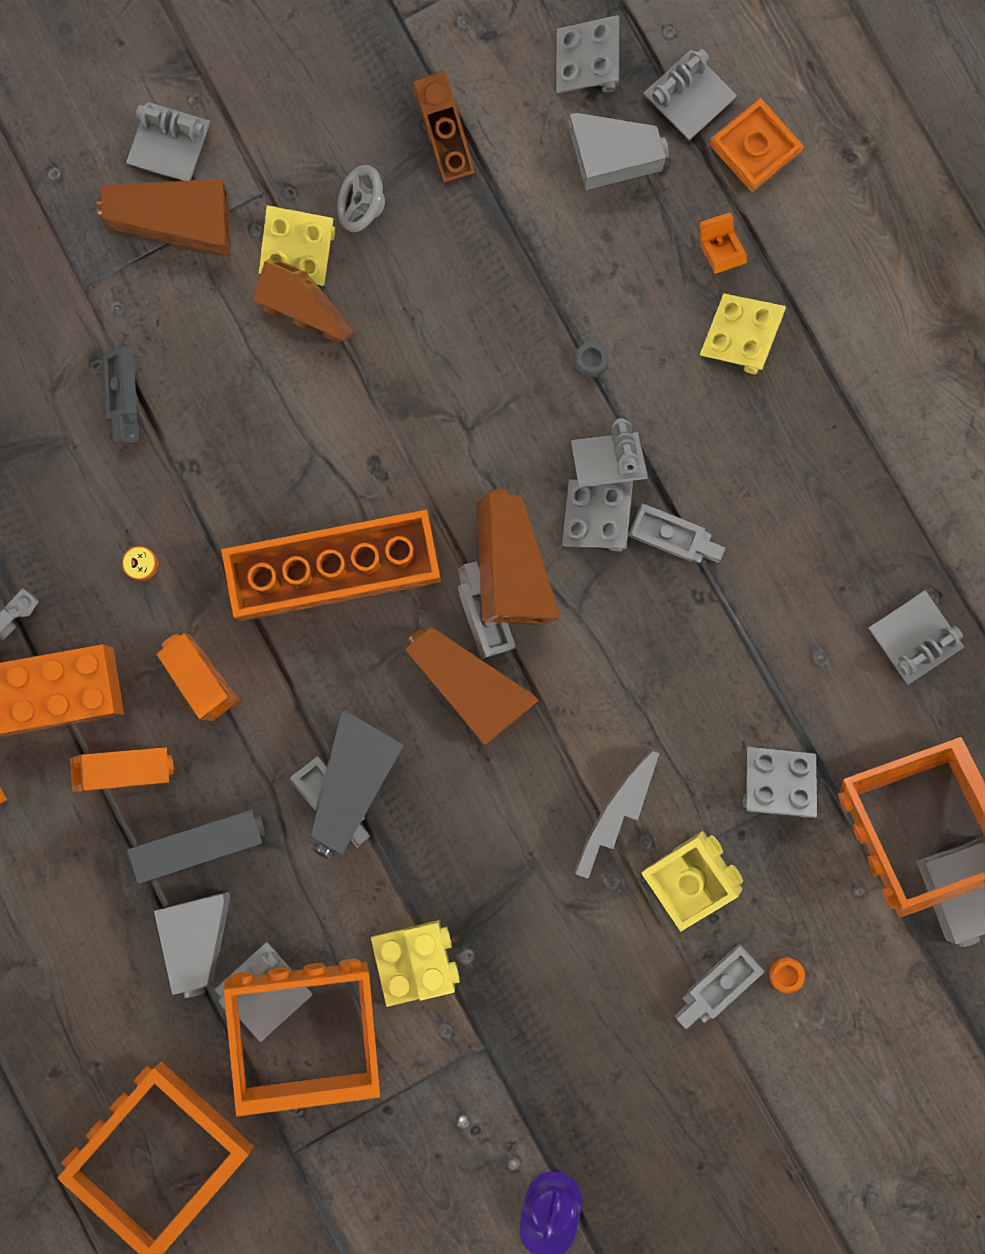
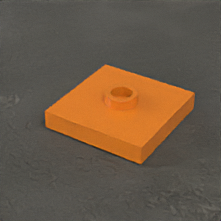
[708,97,805,193]

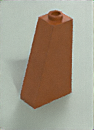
[96,179,231,256]
[477,489,559,625]
[405,627,539,746]

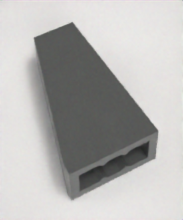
[308,711,404,860]
[125,810,265,885]

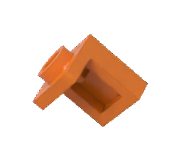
[699,213,747,274]

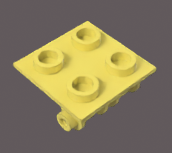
[259,205,336,286]
[700,294,786,374]

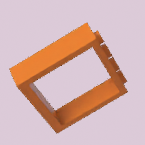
[838,737,985,918]
[224,959,380,1117]
[57,1061,254,1254]

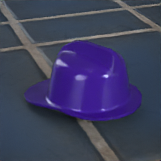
[520,1171,582,1254]

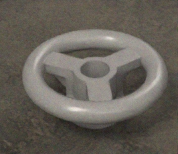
[337,165,385,232]

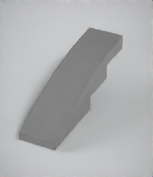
[574,751,659,879]

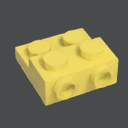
[641,831,743,932]
[371,920,460,1007]

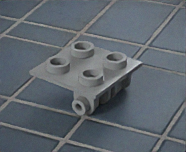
[556,15,619,93]
[643,49,737,141]
[126,102,211,181]
[571,418,648,487]
[562,479,633,552]
[868,590,964,685]
[743,747,817,818]
[214,942,313,1042]

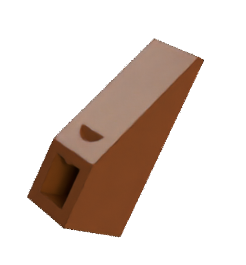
[410,70,475,183]
[252,258,355,342]

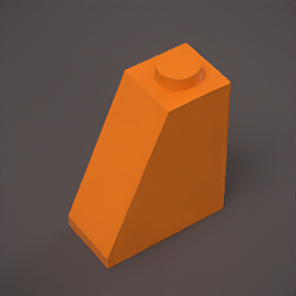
[157,633,240,721]
[70,747,174,792]

